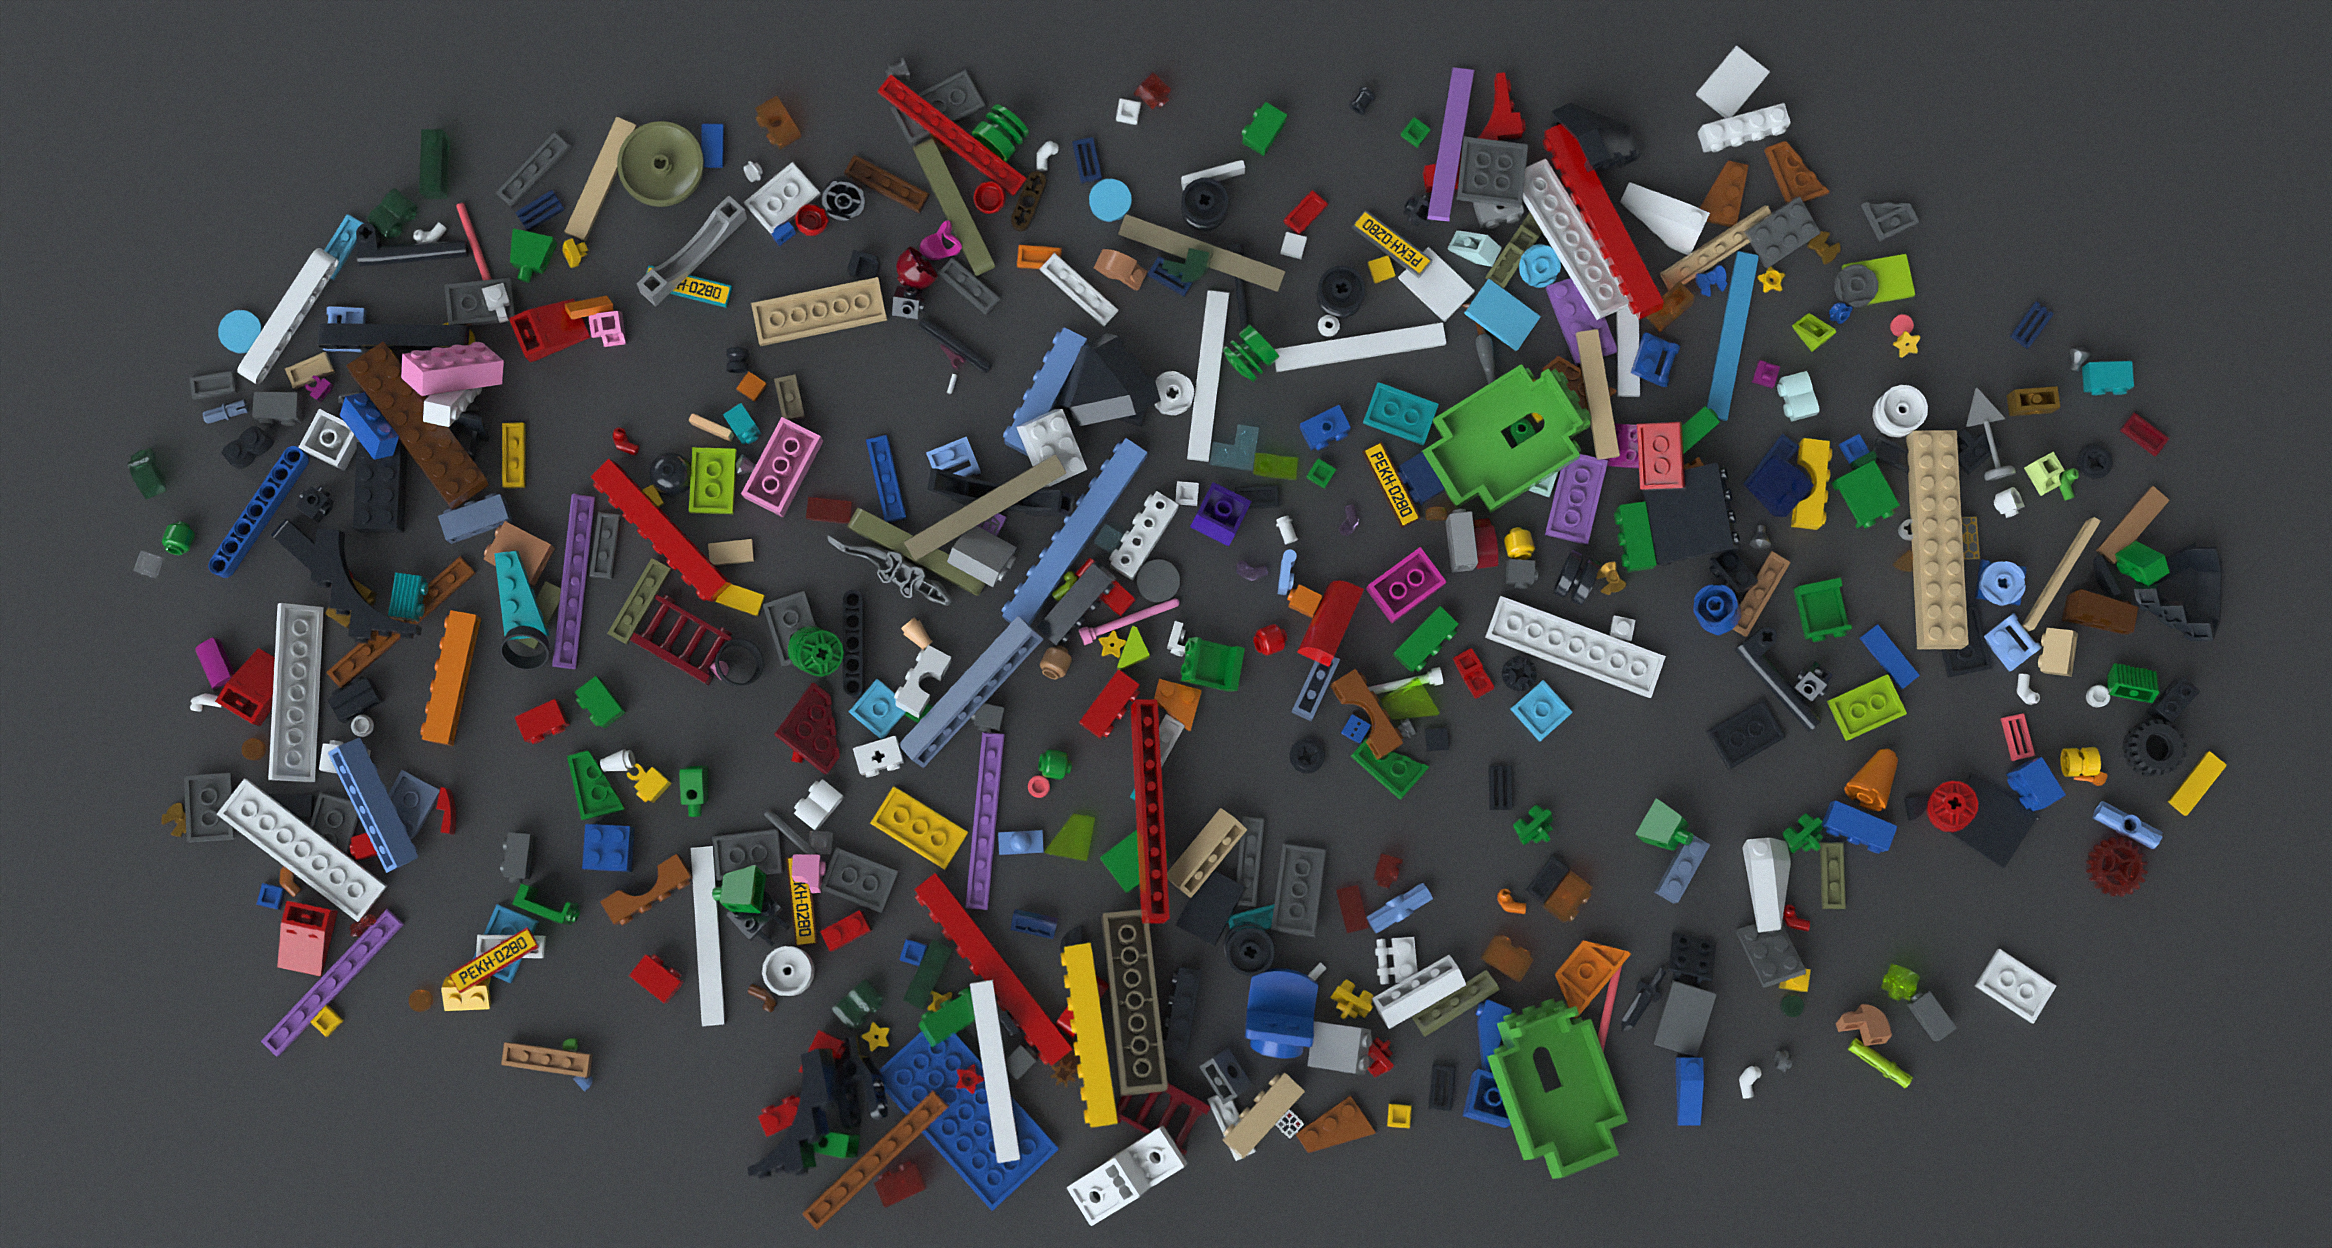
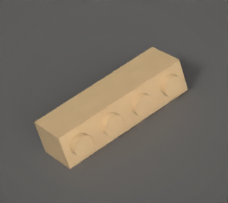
[1167,808,1247,898]
[1223,1073,1305,1159]

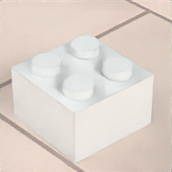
[299,409,360,471]

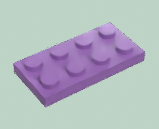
[1546,278,1617,366]
[1545,454,1608,545]

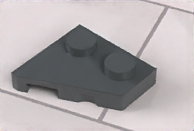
[1861,202,1919,242]

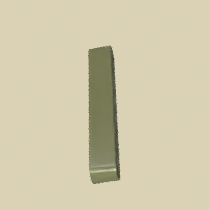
[913,138,995,276]
[847,508,986,596]

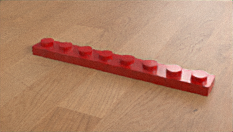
[878,74,1027,197]

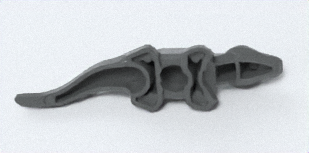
[828,535,952,606]

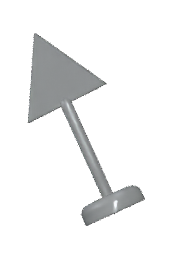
[1966,388,2016,481]

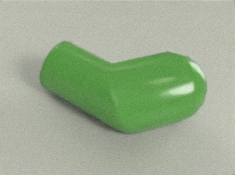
[2059,468,2079,501]

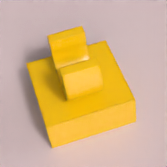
[562,239,588,268]

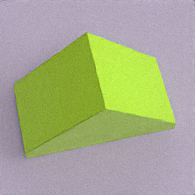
[1792,313,1836,352]
[1117,626,1150,671]

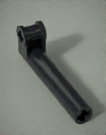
[356,223,469,267]
[1735,627,1822,732]

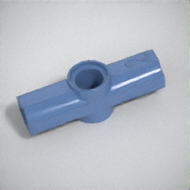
[2093,801,2163,849]
[1366,883,1433,933]

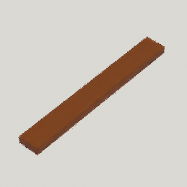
[326,556,476,688]
[802,1090,949,1230]

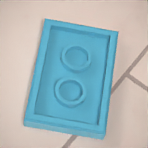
[1464,279,1541,351]

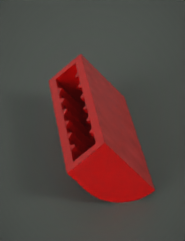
[1297,581,1364,667]

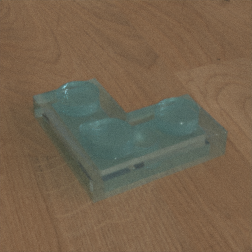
[1209,424,1259,471]

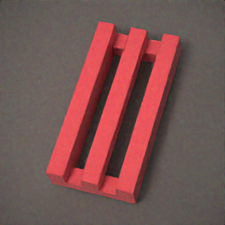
[2001,713,2035,761]

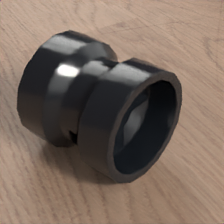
[726,347,748,373]

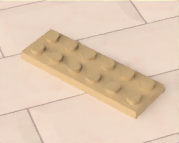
[751,277,887,346]

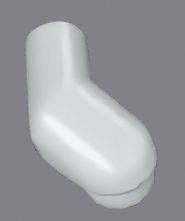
[413,222,447,243]

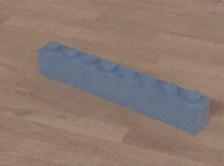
[898,616,1043,768]

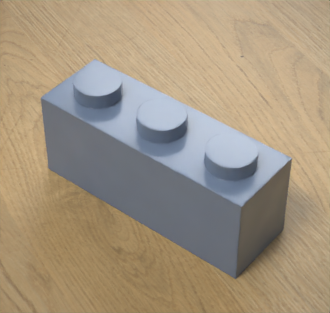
[438,493,513,544]
[1291,657,1340,721]
[1654,835,1710,904]

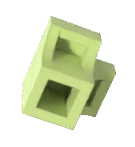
[2024,452,2064,496]

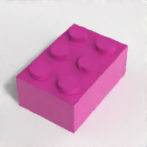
[1366,547,1446,624]

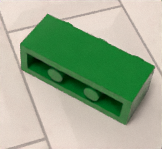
[1614,502,1656,572]
[1393,606,1459,673]
[918,986,976,1048]

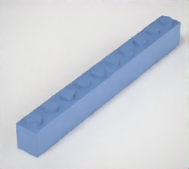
[1001,438,1147,625]

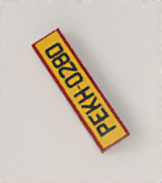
[449,927,540,994]

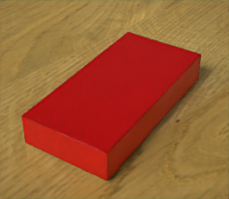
[1283,190,1328,235]

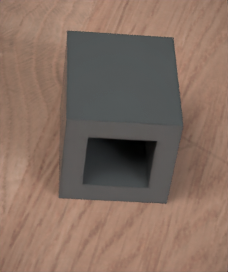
[1005,1045,1037,1080]

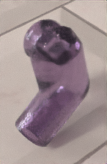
[1338,505,1359,536]
[1236,561,1269,581]

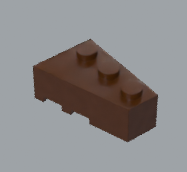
[2062,589,2138,635]

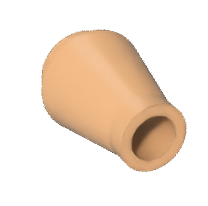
[901,617,933,650]

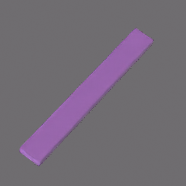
[1428,68,1474,222]
[552,494,595,669]
[965,732,1005,910]
[261,909,404,1057]

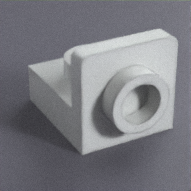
[1167,621,1186,657]

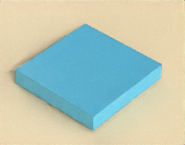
[849,679,906,740]
[1510,680,1573,742]

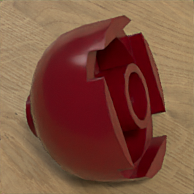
[896,246,938,289]

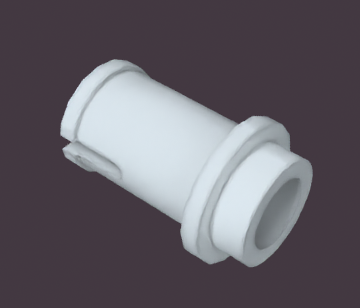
[1276,515,1298,544]

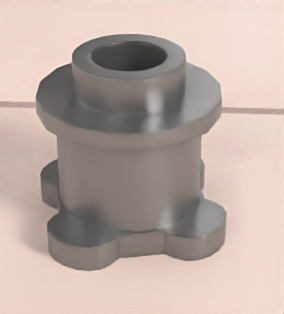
[885,58,911,82]

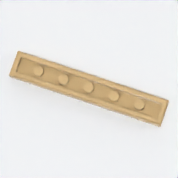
[565,117,637,242]
[1660,205,1772,292]
[1576,329,1620,460]
[2022,517,2101,632]

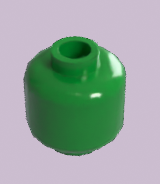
[162,521,195,555]
[1038,749,1072,780]

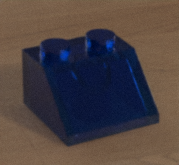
[1746,455,1814,517]

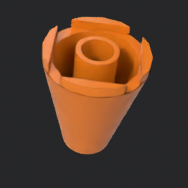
[1844,749,1898,812]

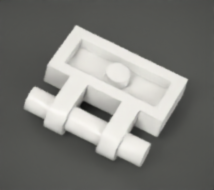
[1375,937,1417,984]

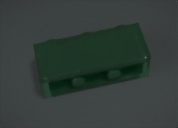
[419,129,449,199]
[903,939,954,1010]

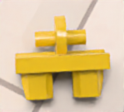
[1330,980,1373,1019]

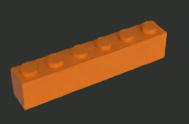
[421,610,481,746]

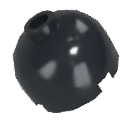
[822,176,865,221]
[649,452,691,497]

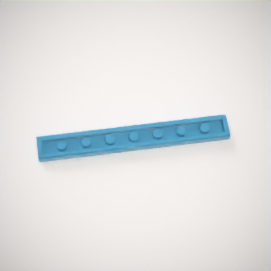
[1707,251,1759,421]

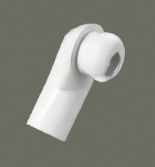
[1037,141,1059,171]
[2017,674,2040,705]
[190,694,221,712]
[1739,1066,1761,1099]

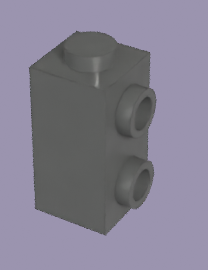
[500,832,535,883]
[1906,990,1957,1041]

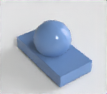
[998,830,1044,855]

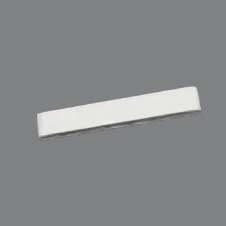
[238,248,339,384]

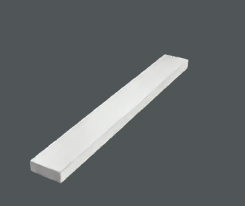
[1187,291,1229,462]
[1274,323,1446,372]
[691,846,725,1026]
[970,980,1020,1163]

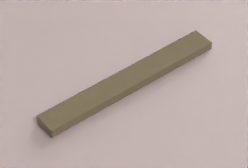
[1118,214,1286,292]
[904,454,1067,561]

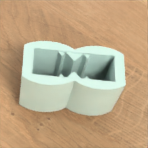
[1777,371,1819,422]

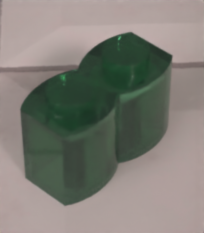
[366,188,418,240]
[832,979,884,1029]

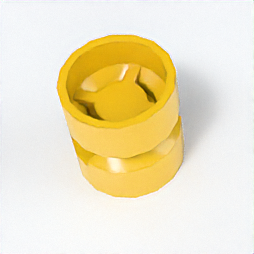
[2060,747,2101,777]

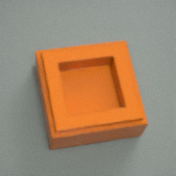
[736,371,767,402]

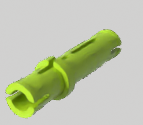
[1848,1038,1913,1088]

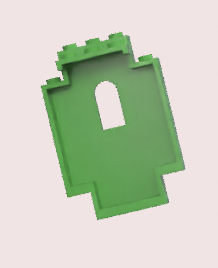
[1422,364,1592,513]
[1487,998,1628,1179]

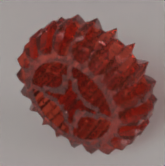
[2086,837,2148,897]

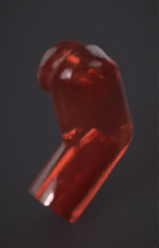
[349,914,376,937]

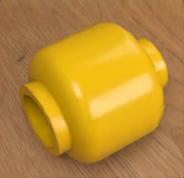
[1504,527,1535,560]

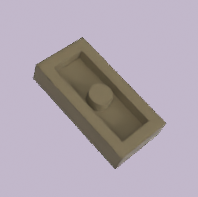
[774,374,805,421]

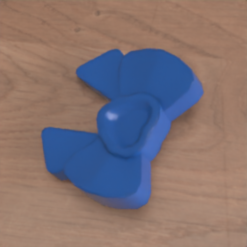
[1695,265,1727,296]

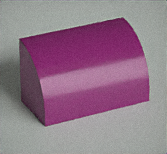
[195,637,235,690]

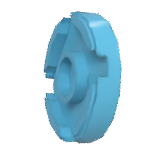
[1089,179,1131,222]
[1519,244,1561,288]
[218,310,263,353]

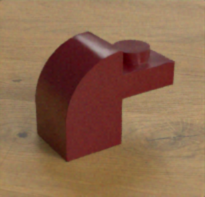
[1473,518,1498,569]

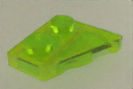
[1380,677,1440,719]
[1045,814,1095,861]

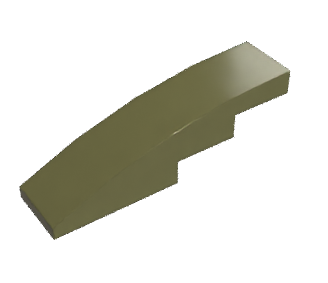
[1485,212,1542,289]

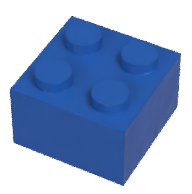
[2006,757,2066,811]
[582,824,635,872]
[1463,1069,1511,1128]

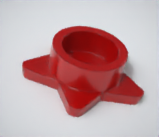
[956,1064,984,1094]

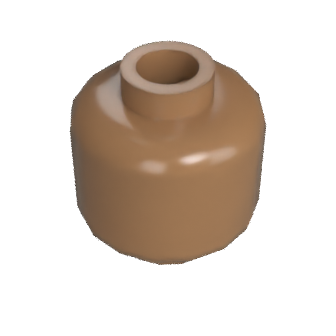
[1040,645,1072,680]

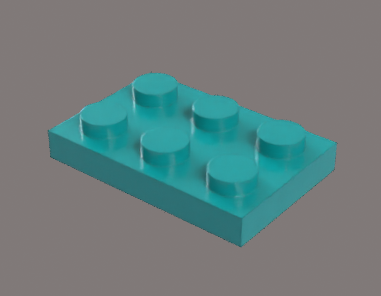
[1363,382,1439,446]

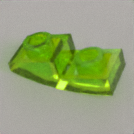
[1253,453,1298,480]

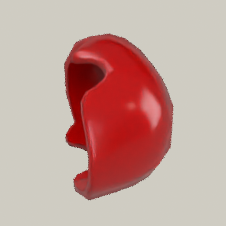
[973,181,1006,214]
[795,204,829,236]

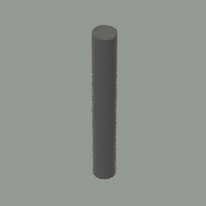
[764,809,817,855]

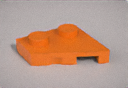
[1154,679,1202,731]

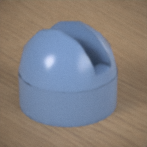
[573,1076,593,1091]

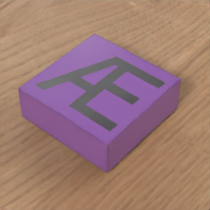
[978,513,1007,537]

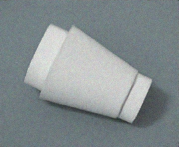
[600,749,635,772]

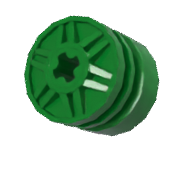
[972,104,1029,162]
[1222,324,1280,382]
[788,626,844,676]

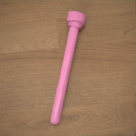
[1078,598,1180,645]

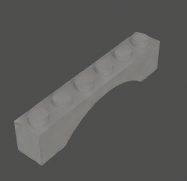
[637,196,747,307]

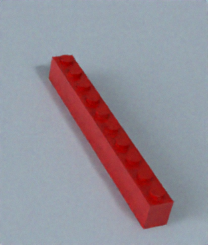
[1542,124,1664,320]
[1130,699,1170,923]
[914,873,1073,1066]

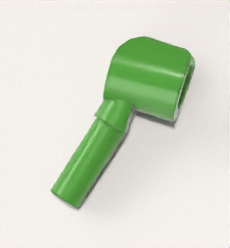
[563,1038,578,1051]

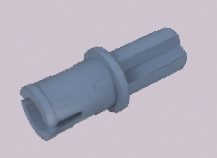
[203,399,249,424]

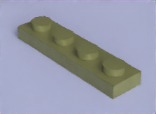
[607,558,672,645]
[1412,970,1500,1037]

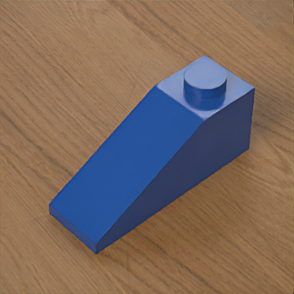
[1475,999,1512,1072]
[1675,1057,1704,1126]

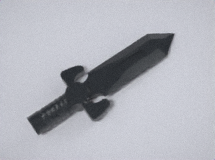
[1621,967,1667,1032]

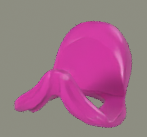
[919,220,962,260]

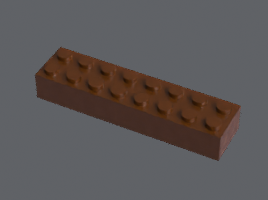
[346,341,489,510]

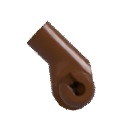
[748,984,777,1012]

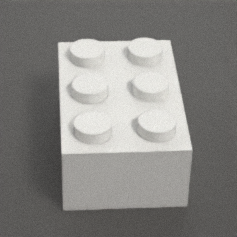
[1017,409,1087,487]

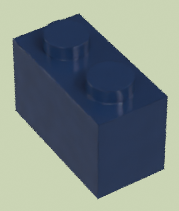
[1398,452,1445,505]

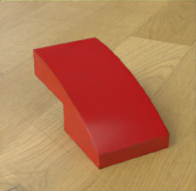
[1453,648,1494,699]
[436,787,456,835]

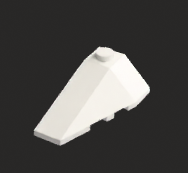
[1620,182,1710,255]
[1742,837,1791,932]

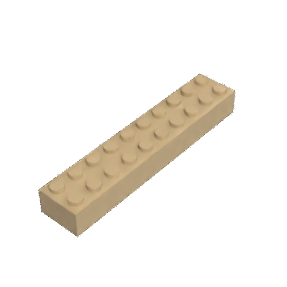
[1906,430,1968,649]

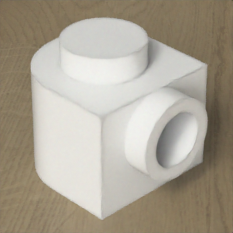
[1994,487,2025,518]

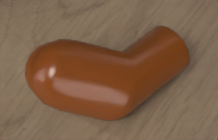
[279,866,302,897]

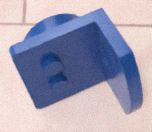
[1245,968,1318,1058]

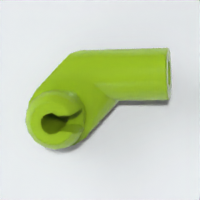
[1052,571,1078,601]

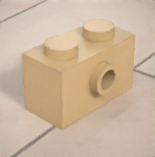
[2038,628,2078,677]

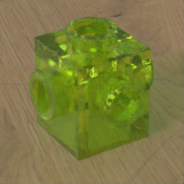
[1881,963,1920,1001]

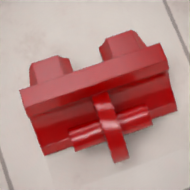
[1367,1037,1394,1077]

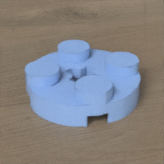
[1979,561,2026,606]

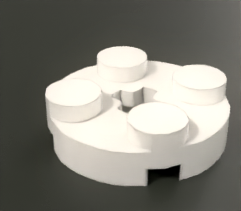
[1154,371,1194,415]

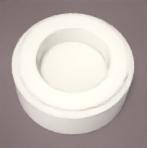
[2086,685,2110,707]

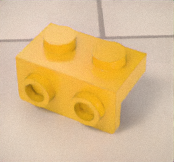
[441,976,491,1011]

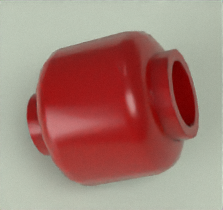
[1253,624,1287,656]

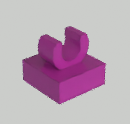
[1752,360,1780,388]
[305,375,335,403]

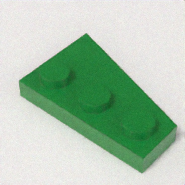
[1351,739,1429,800]
[567,751,626,821]

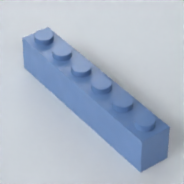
[1003,327,1087,456]
[328,738,418,873]

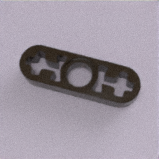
[1011,171,1046,232]

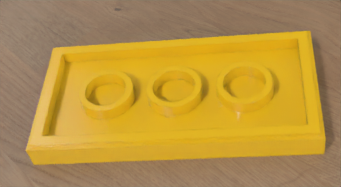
[870,786,969,870]

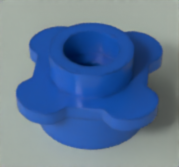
[1830,302,1853,324]

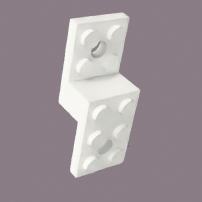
[1067,1126,1188,1226]

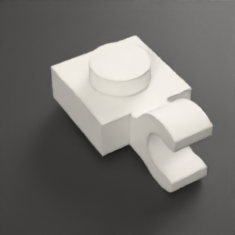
[482,283,510,323]

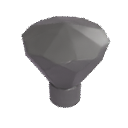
[2070,347,2091,371]
[735,454,756,475]
[1749,525,1771,549]

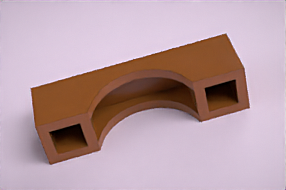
[1330,669,1403,760]
[600,854,692,926]

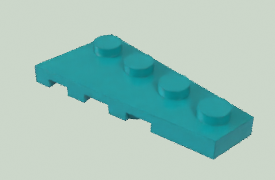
[494,551,550,640]

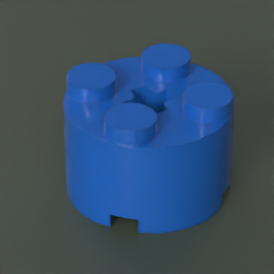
[1693,585,1742,635]

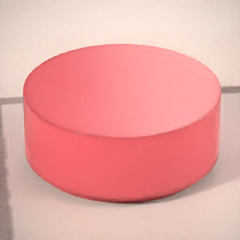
[1890,315,1914,337]
[1028,775,1050,798]

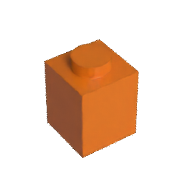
[1287,584,1322,618]

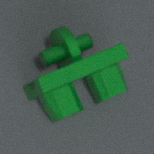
[1513,805,1554,846]
[1783,813,1823,854]

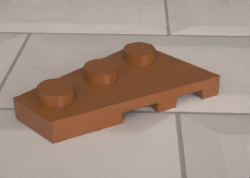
[1764,141,1830,203]
[1699,161,1749,227]
[1541,356,1617,412]
[1296,1096,1376,1153]

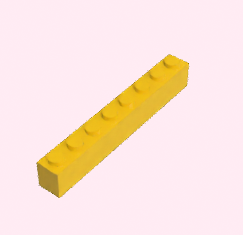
[1061,943,1118,1128]

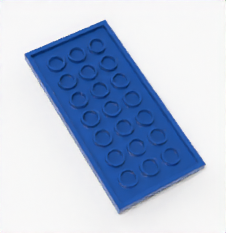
[879,1031,1059,1211]

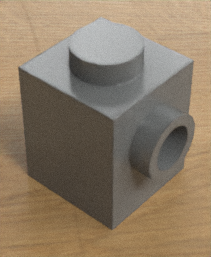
[1505,559,1539,589]
[971,703,1005,733]

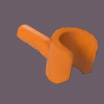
[2074,772,2108,786]

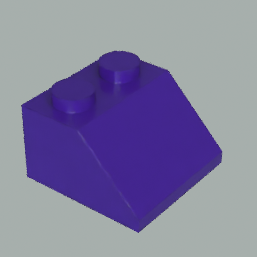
[1190,482,1252,547]

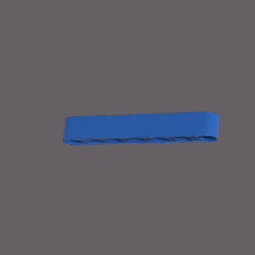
[208,446,309,578]

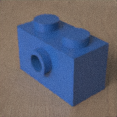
[1299,405,1351,451]

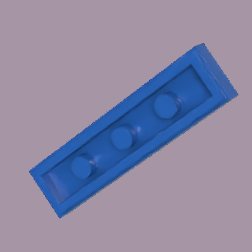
[866,435,907,523]

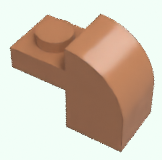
[1094,249,1148,290]
[1836,1004,1892,1046]

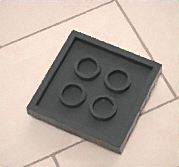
[1456,137,1528,208]

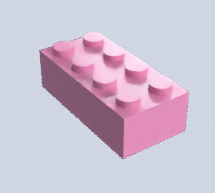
[401,342,504,396]
[741,417,823,517]

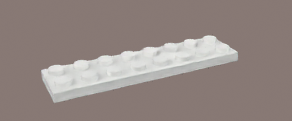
[1522,159,1629,320]
[1485,596,1666,698]
[269,603,324,782]
[217,779,387,922]

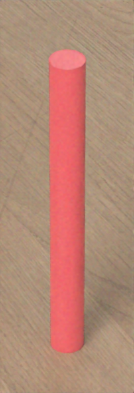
[456,203,492,280]
[1598,966,1622,1052]

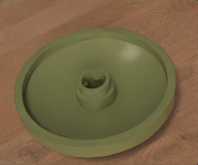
[617,121,704,207]

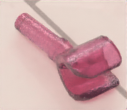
[940,344,964,369]

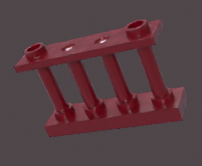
[630,595,733,686]
[1116,1082,1211,1155]

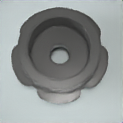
[1398,718,1417,738]
[1774,1050,1792,1072]

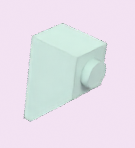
[1448,230,1501,267]

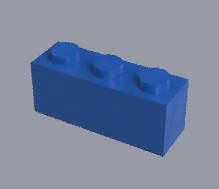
[340,392,399,460]
[1821,800,1898,854]

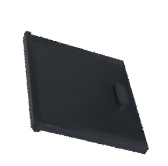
[1948,773,2040,869]

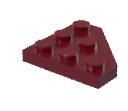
[774,682,840,775]

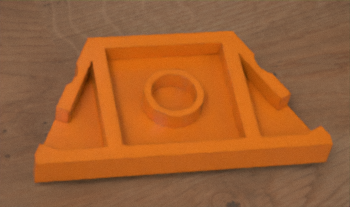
[1554,940,1631,1019]

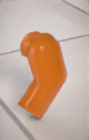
[1497,888,1526,914]

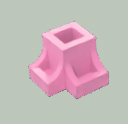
[588,311,627,347]
[792,855,826,893]

